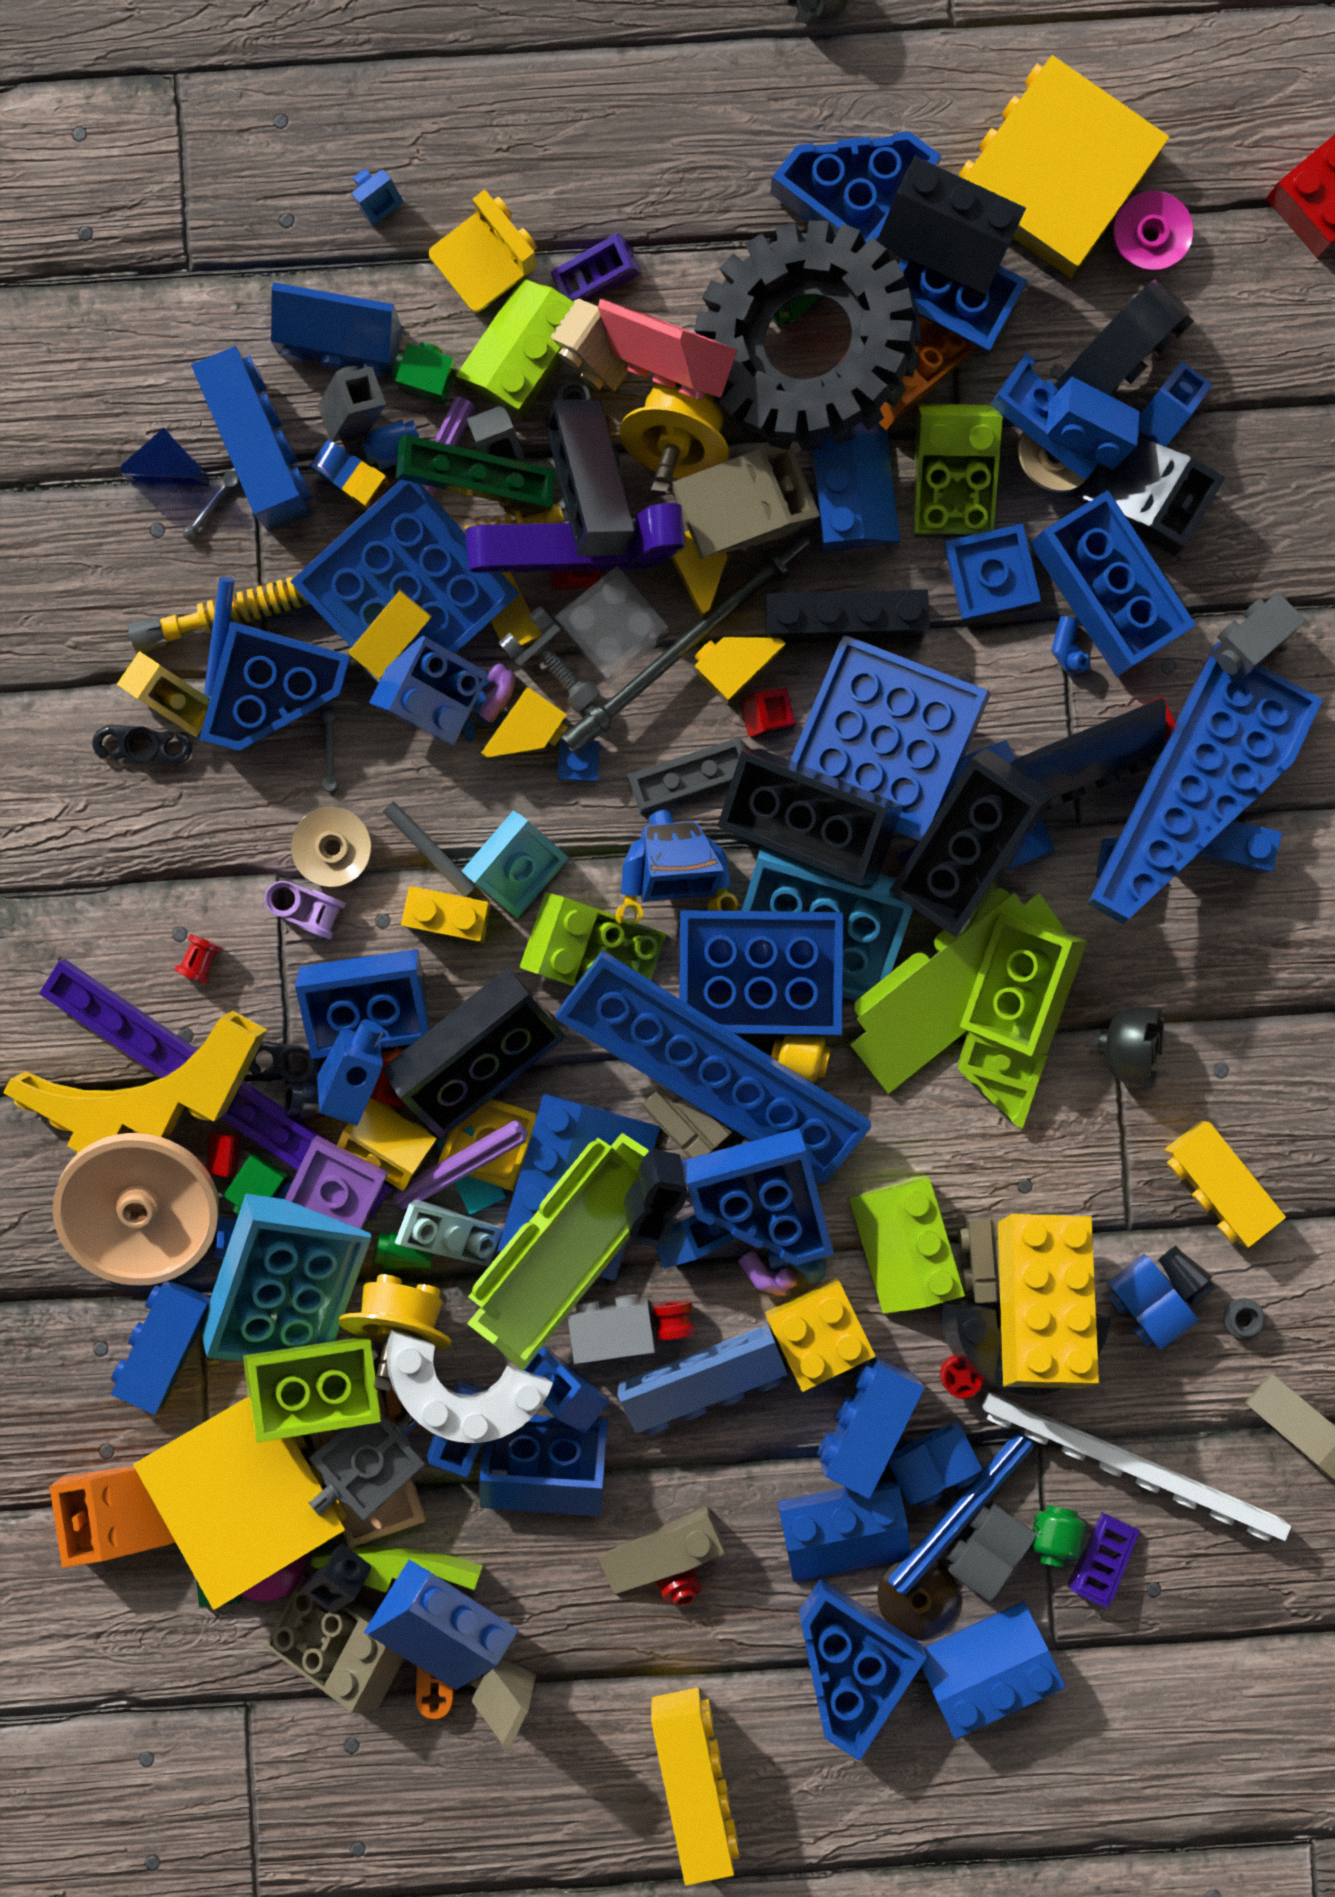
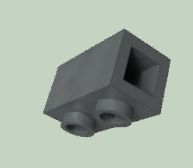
[317,366,386,442]
[1211,592,1306,683]

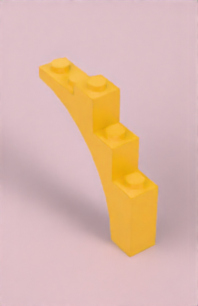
[3,1010,268,1154]

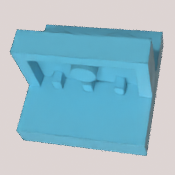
[462,810,569,919]

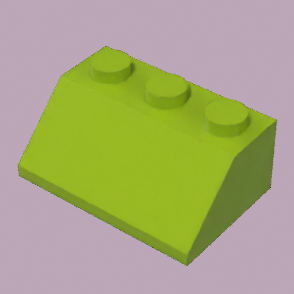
[455,279,574,422]
[960,913,1087,1057]
[848,1175,965,1314]
[243,1336,381,1443]

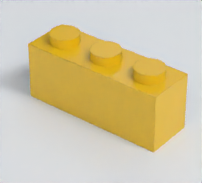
[1164,1120,1286,1248]

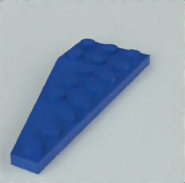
[1087,642,1323,925]

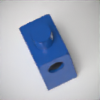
[317,1020,384,1126]

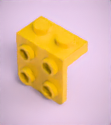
[429,189,537,313]

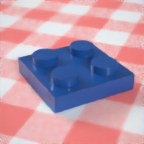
[943,524,1041,622]

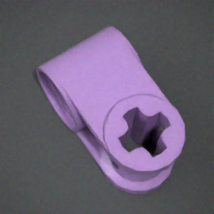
[264,881,346,940]

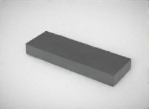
[627,737,745,813]

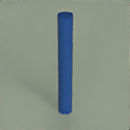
[204,577,235,697]

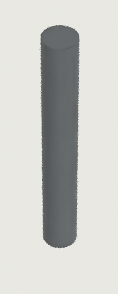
[383,801,477,897]

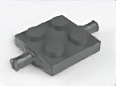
[308,1412,425,1521]

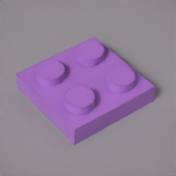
[285,1136,389,1230]

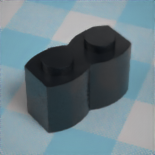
[624,1149,687,1247]

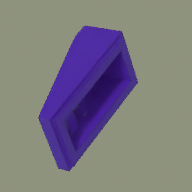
[550,233,642,302]
[1068,1512,1139,1608]

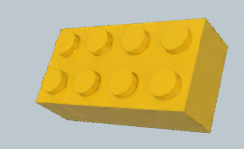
[998,1214,1099,1389]
[651,1687,740,1886]

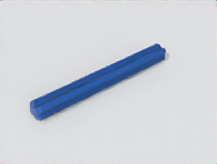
[888,1432,1034,1595]

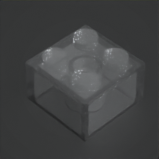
[555,566,669,685]

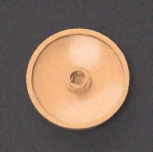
[52,1133,219,1285]

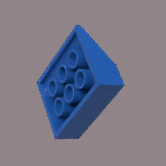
[679,910,843,1035]
[497,1093,660,1280]

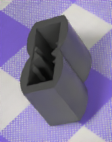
[946,1501,1036,1601]

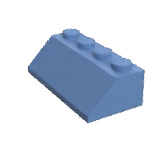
[617,1324,787,1435]

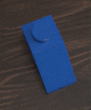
[1138,361,1213,447]
[655,1211,736,1269]
[518,1345,610,1434]

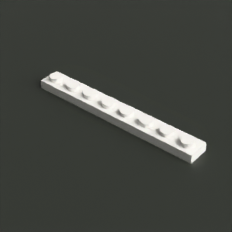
[980,1390,1291,1542]

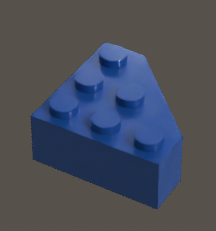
[770,131,942,243]
[199,621,352,751]
[681,1128,834,1266]
[798,1578,927,1761]

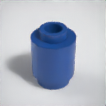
[362,420,419,470]

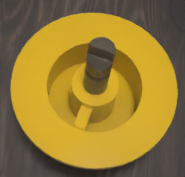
[619,384,729,496]
[338,1274,451,1391]

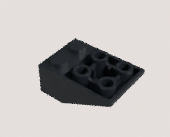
[1072,436,1226,556]

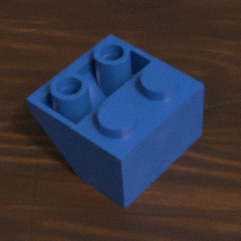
[369,636,489,745]

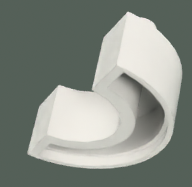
[387,1329,553,1443]

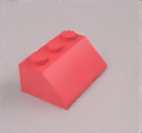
[598,299,738,400]

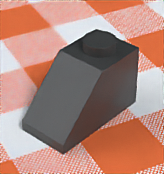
[467,405,526,507]

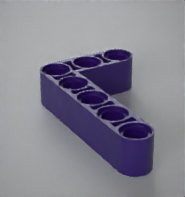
[465,503,686,573]

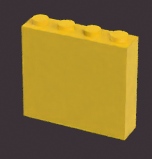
[958,55,1170,279]
[133,1397,348,1610]

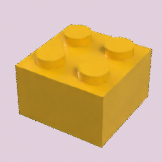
[765,1277,876,1392]

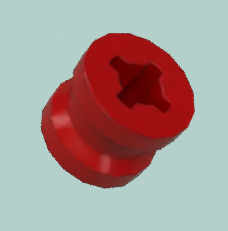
[652,1300,696,1340]
[940,1355,983,1399]

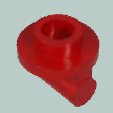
[656,1567,702,1607]

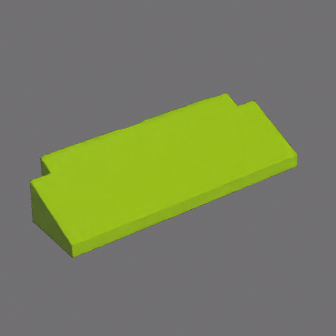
[848,888,1067,1094]
[467,1133,650,1370]

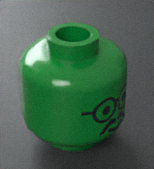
[1030,1505,1086,1568]

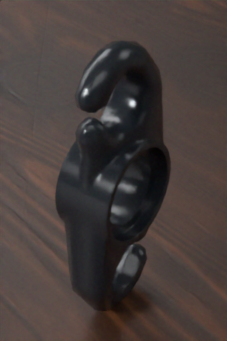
[92,725,192,766]
[249,1041,327,1085]

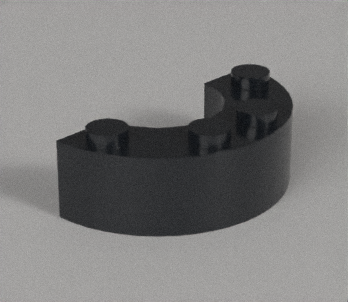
[1055,278,1194,396]
[940,1302,1111,1395]

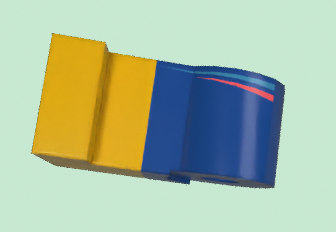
[309,440,390,511]

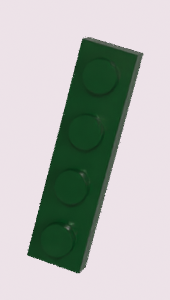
[396,434,554,512]

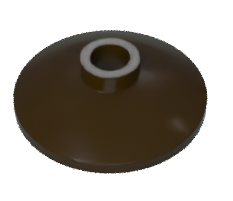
[877,1560,958,1637]

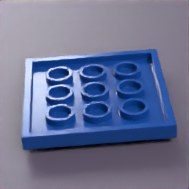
[290,480,520,679]
[791,634,991,841]

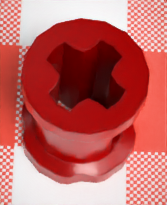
[174,934,223,985]

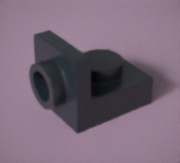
[300,1544,371,1614]

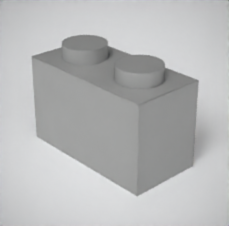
[567,1294,655,1364]

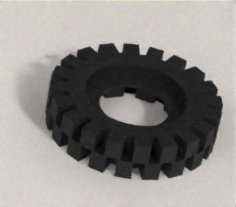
[694,220,921,451]

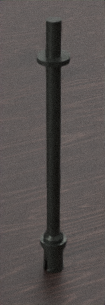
[560,532,811,756]

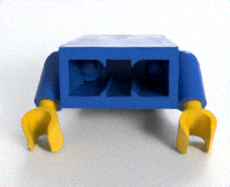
[615,810,738,925]

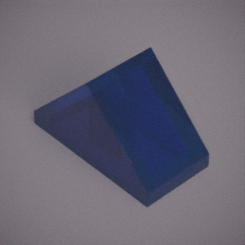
[121,427,209,486]

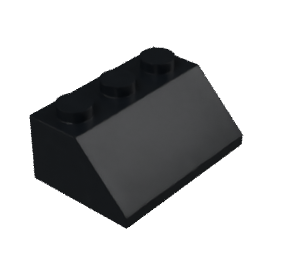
[877,156,1026,297]

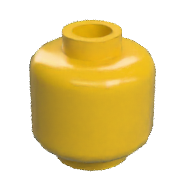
[771,1034,831,1084]

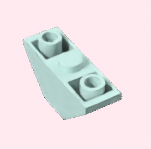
[395,1199,503,1267]

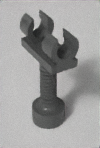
[499,606,600,713]

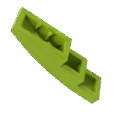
[310,1545,483,1593]

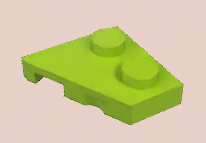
[957,1031,1047,1128]

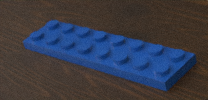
[556,950,871,1186]

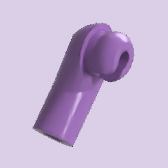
[477,664,516,724]
[738,1250,797,1296]

